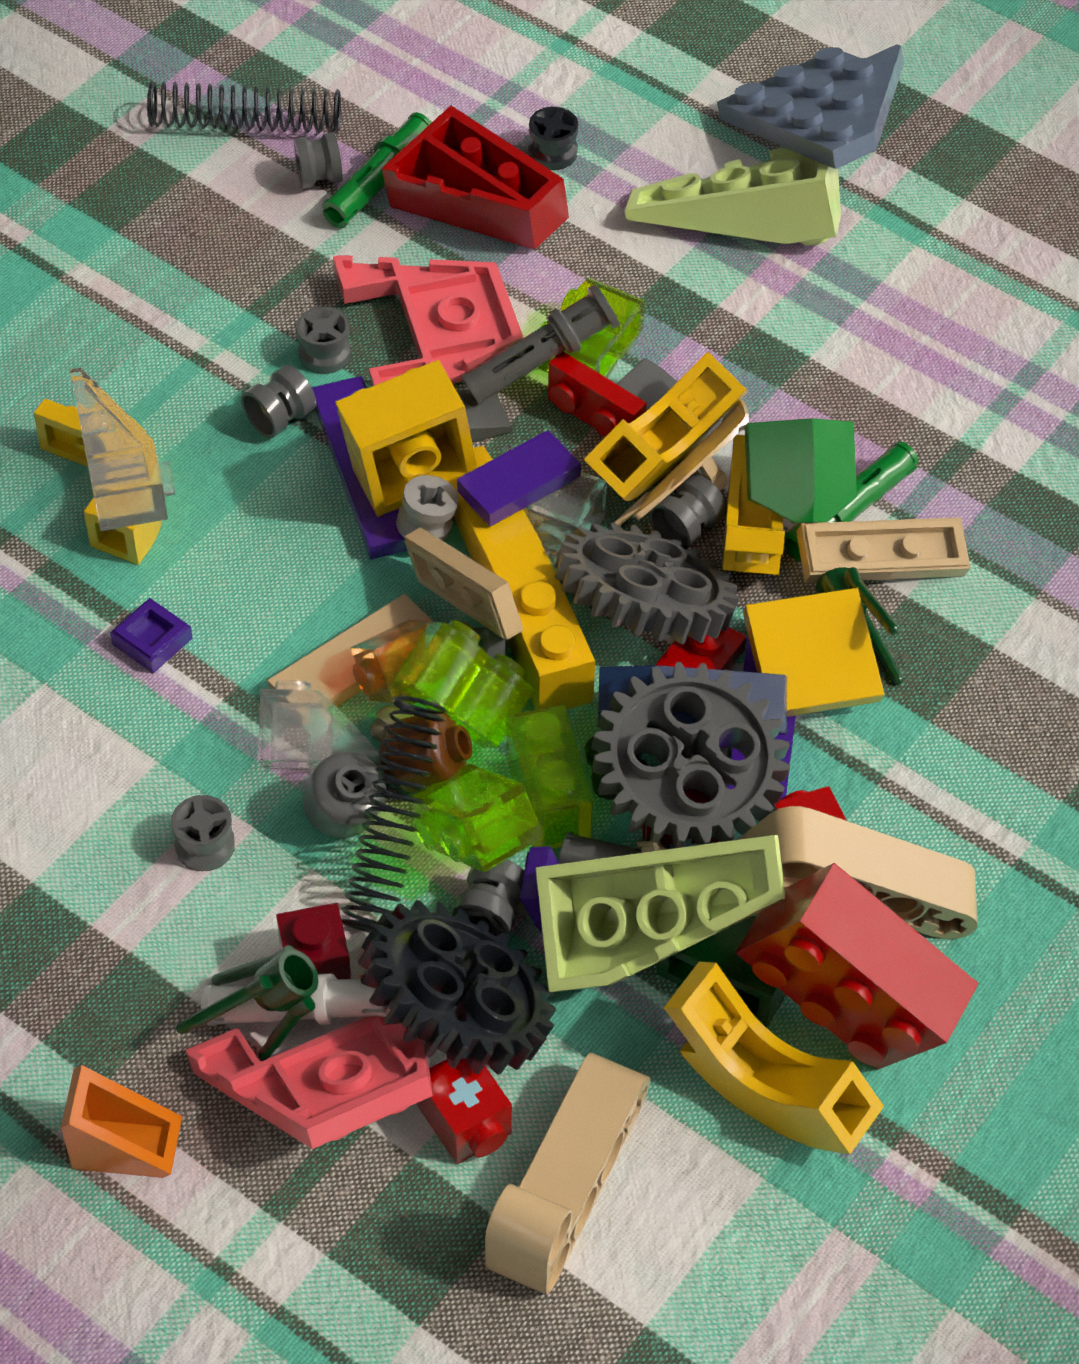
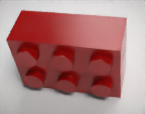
[736,863,979,1070]

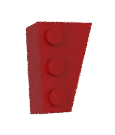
[381,105,569,250]

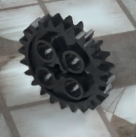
[358,900,556,1075]

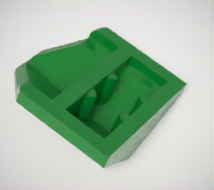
[744,418,857,523]

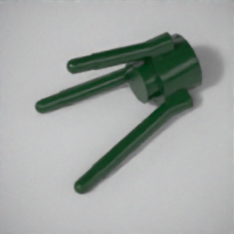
[815,567,903,685]
[176,945,319,1060]

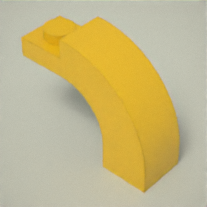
[584,351,748,501]
[34,398,164,565]
[722,434,785,575]
[663,962,884,1154]

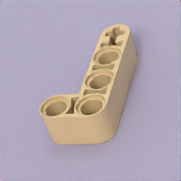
[737,806,978,939]
[485,1052,650,1295]

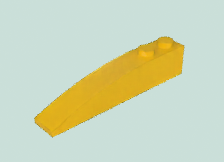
[452,445,595,717]

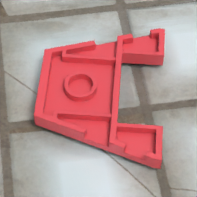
[333,255,523,387]
[185,974,433,1149]

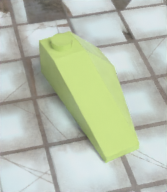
[624,147,841,246]
[536,835,786,992]

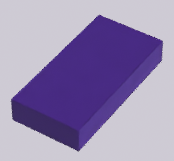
[457,430,581,527]

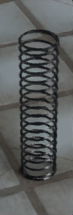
[147,81,341,135]
[341,696,447,932]

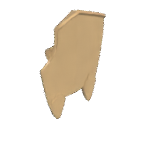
[613,400,749,526]

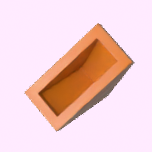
[61,1065,182,1178]

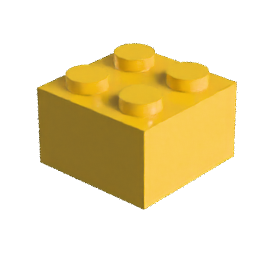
[335,360,477,517]

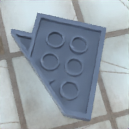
[717,44,904,169]

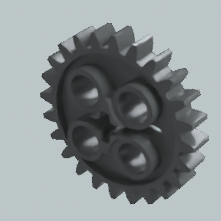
[554,522,739,644]
[591,662,790,848]

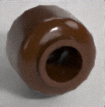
[379,713,472,794]

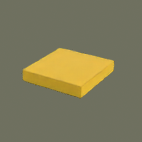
[743,588,885,717]

